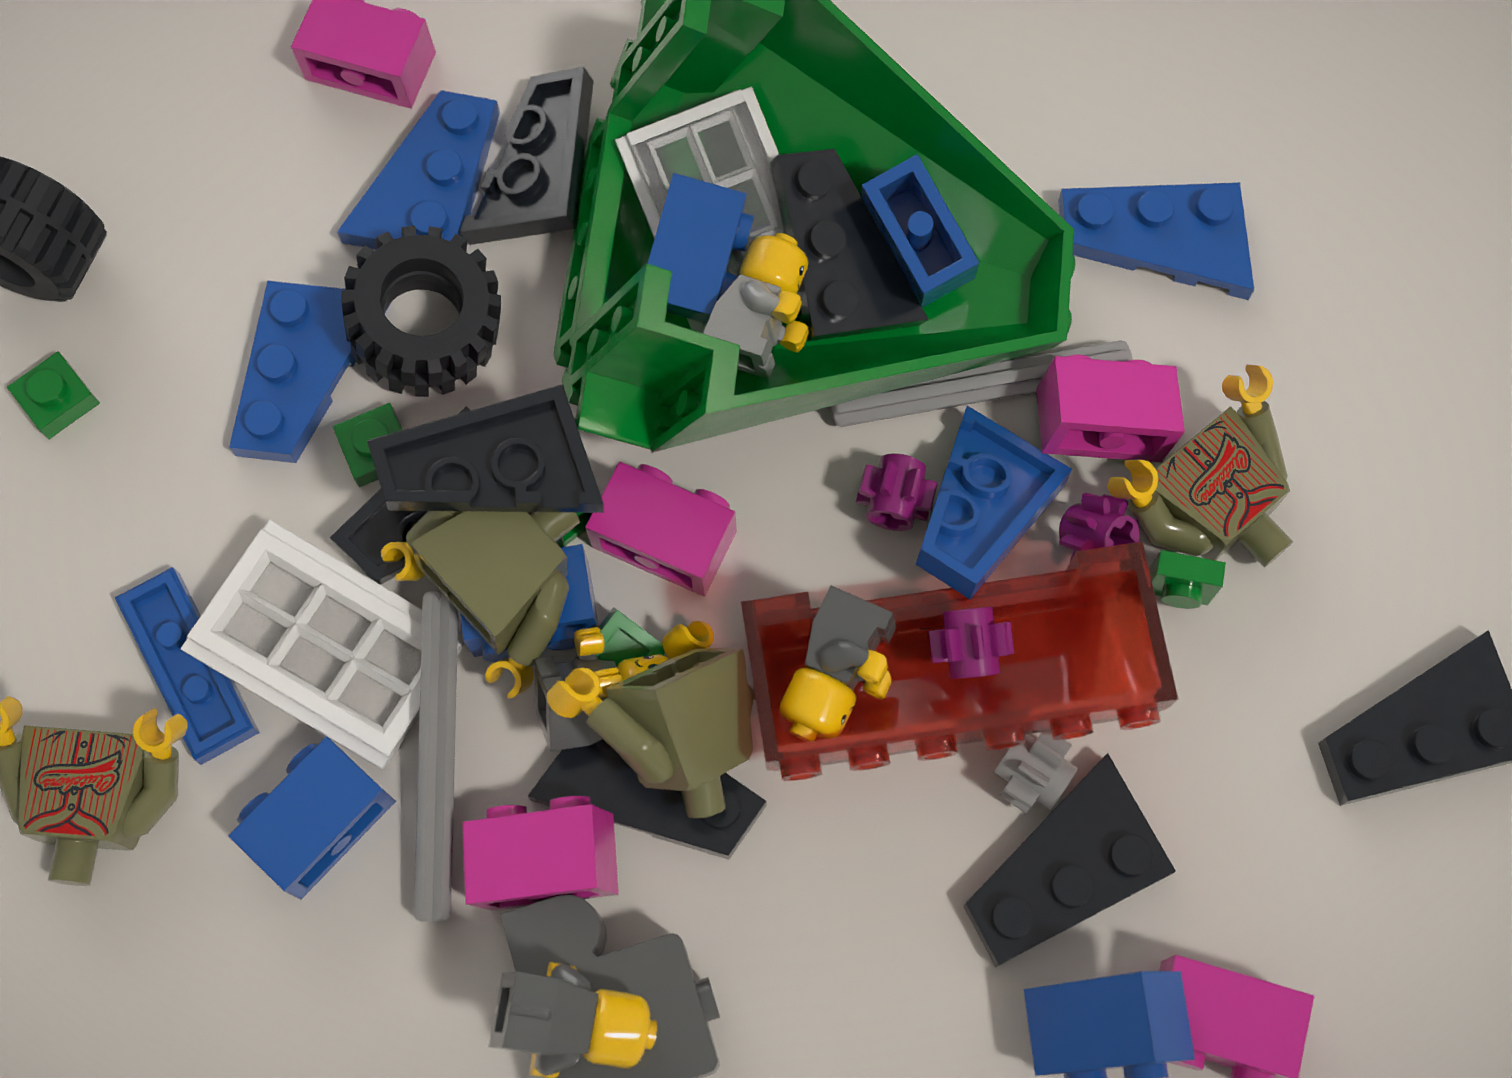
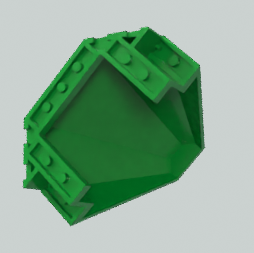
[553,0,1075,453]

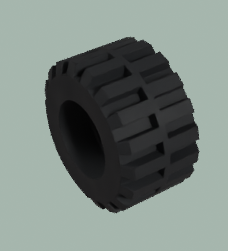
[0,156,107,302]
[341,225,501,397]

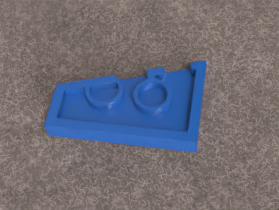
[337,90,500,250]
[1058,182,1254,300]
[229,280,391,463]
[915,405,1072,599]

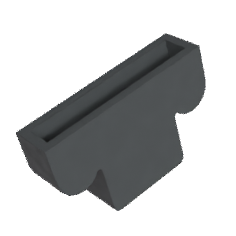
[500,895,720,1078]

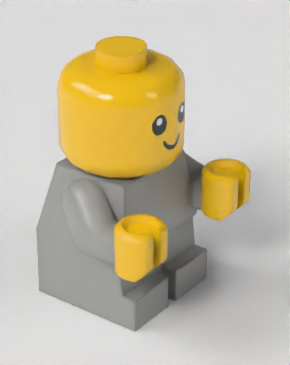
[703,233,809,380]

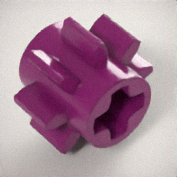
[855,453,938,531]
[1059,492,1139,573]
[928,606,1014,679]

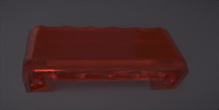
[741,542,1178,781]

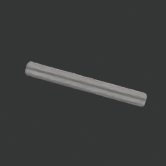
[831,340,1133,427]
[414,591,458,922]

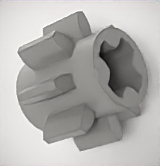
[994,727,1078,814]

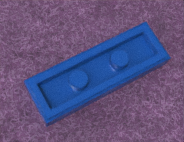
[115,567,260,765]

